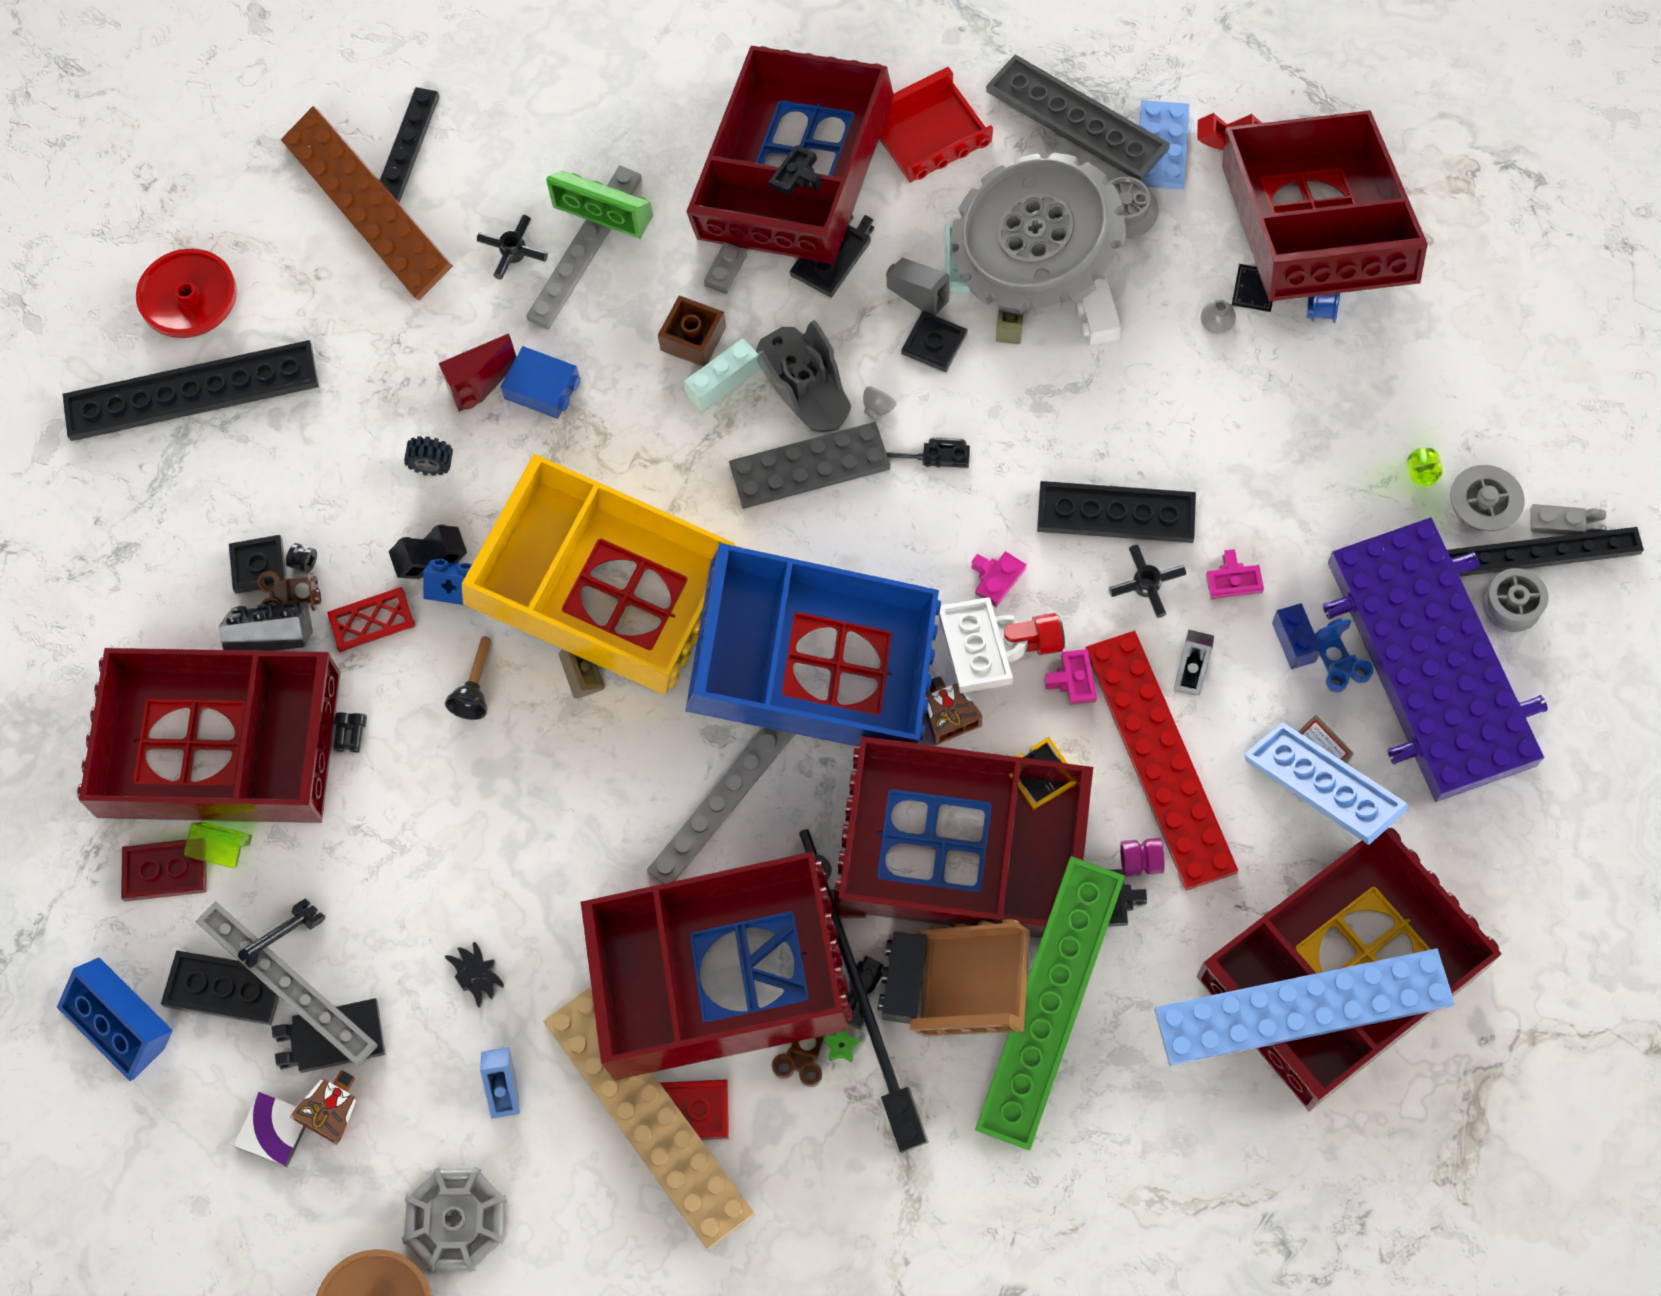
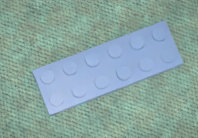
[1245,722,1408,845]

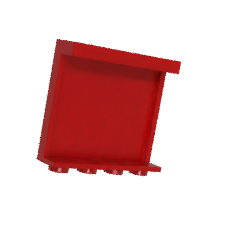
[879,66,993,183]

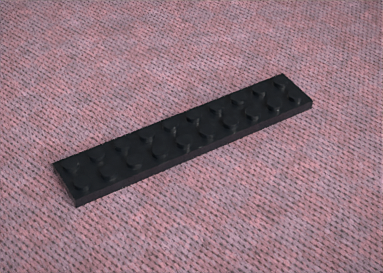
[62,340,319,441]

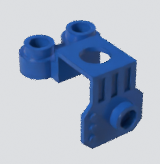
[1314,619,1374,692]

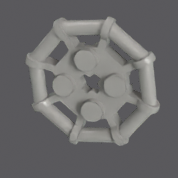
[402,1167,507,1273]

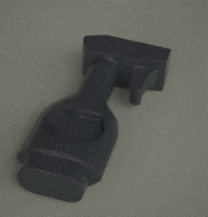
[847,956,884,1030]

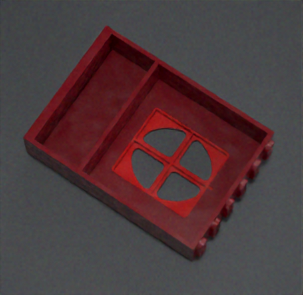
[1222,110,1428,301]
[77,648,341,823]

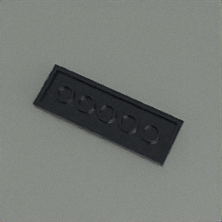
[1037,481,1196,543]

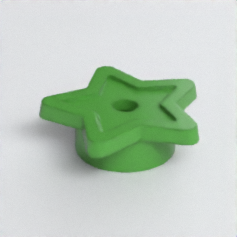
[823,1031,860,1062]

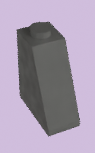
[886,258,950,316]

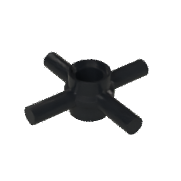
[477,215,548,280]
[1108,545,1187,618]

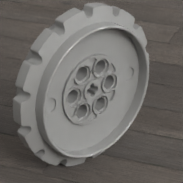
[951,153,1126,315]

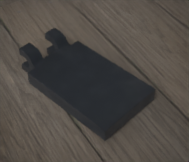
[790,215,874,298]
[271,998,386,1073]

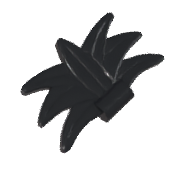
[445,942,504,1008]

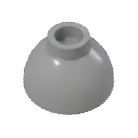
[1201,300,1236,333]
[863,386,897,420]

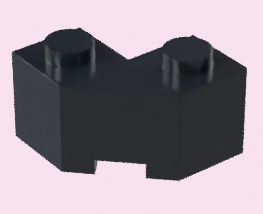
[388,524,467,579]

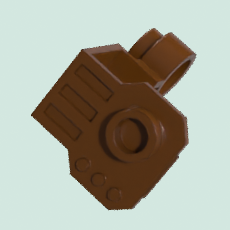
[257,571,322,611]
[772,1036,824,1087]

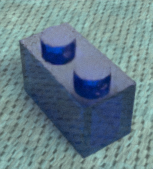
[1272,603,1321,669]

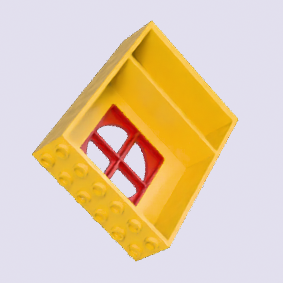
[462,454,735,696]

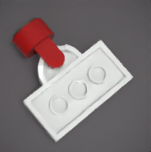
[939,597,1065,693]

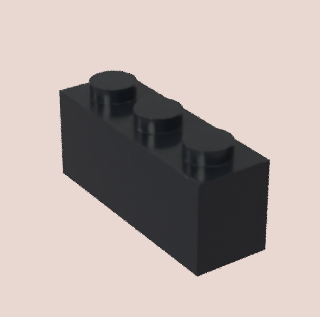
[878,931,927,1024]

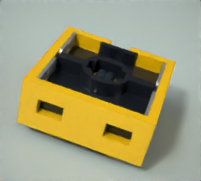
[1009,737,1077,811]

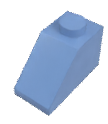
[480,1047,520,1119]

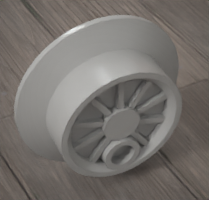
[1106,177,1158,239]
[1450,465,1525,531]

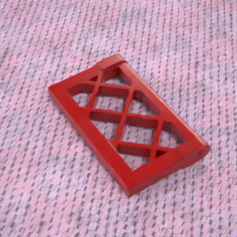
[327,587,415,652]

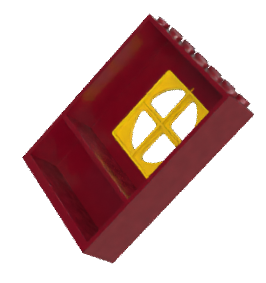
[1196,827,1502,1112]

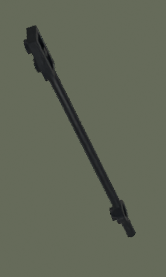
[799,829,929,1153]

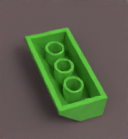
[546,171,653,239]

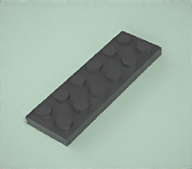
[729,421,890,509]

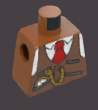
[925,676,983,745]
[290,1070,357,1145]

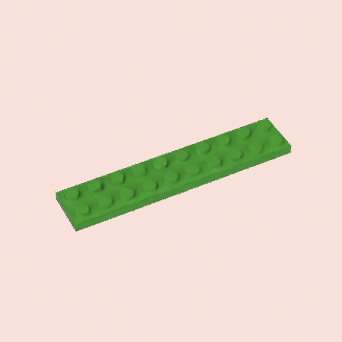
[975,856,1125,1151]

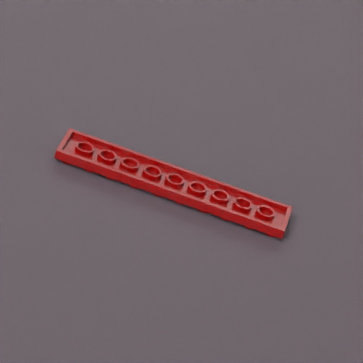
[1085,630,1239,891]

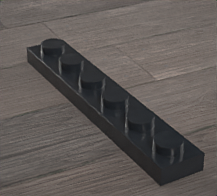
[380,87,439,203]

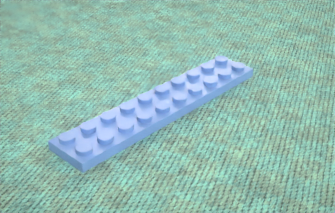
[1154,949,1455,1066]

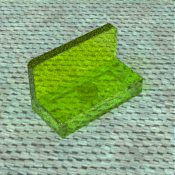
[184,822,252,868]

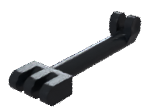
[238,898,326,968]

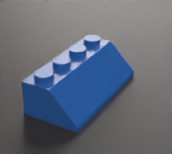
[57,957,173,1081]

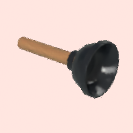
[445,636,491,720]

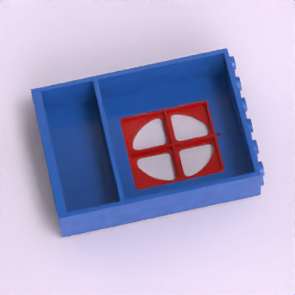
[685,543,941,746]

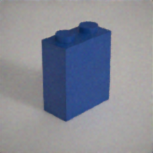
[500,346,581,419]

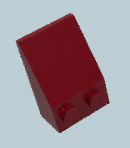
[438,333,516,412]

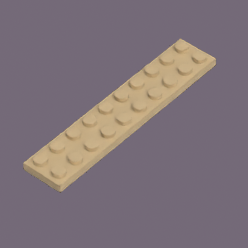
[543,987,755,1251]

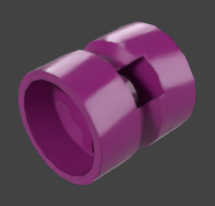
[1120,838,1165,877]

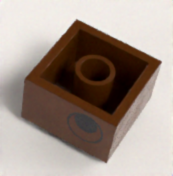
[658,295,726,367]

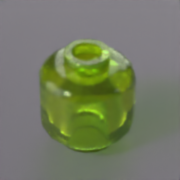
[1407,447,1443,486]

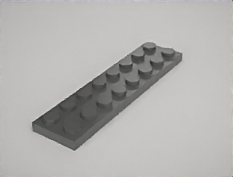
[986,54,1170,181]

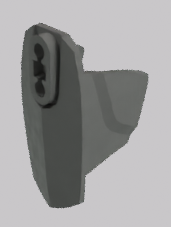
[756,320,852,432]

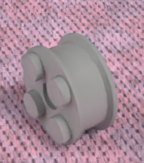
[1483,568,1549,632]

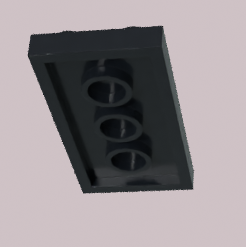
[161,950,279,1025]

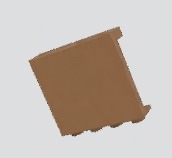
[910,919,1030,1037]

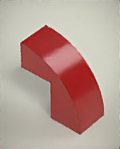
[1197,113,1262,150]

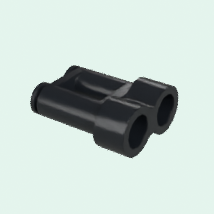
[333,712,367,753]

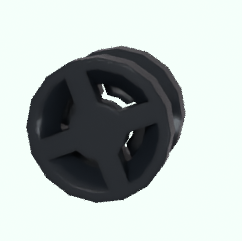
[286,542,317,573]

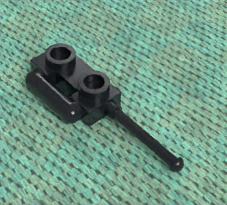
[886,437,970,468]

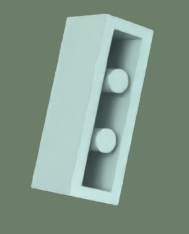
[684,338,760,413]

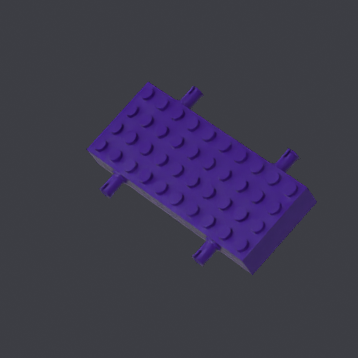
[1323,517,1548,802]

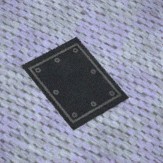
[1232,264,1273,312]

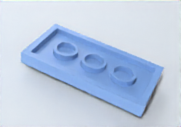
[1139,100,1189,189]

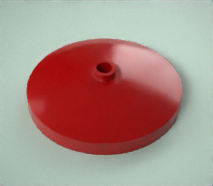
[136,248,237,338]

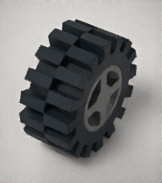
[404,436,453,476]

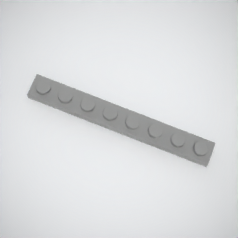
[526,165,642,329]
[647,728,795,884]
[195,901,378,1067]

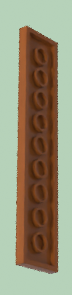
[281,106,453,301]

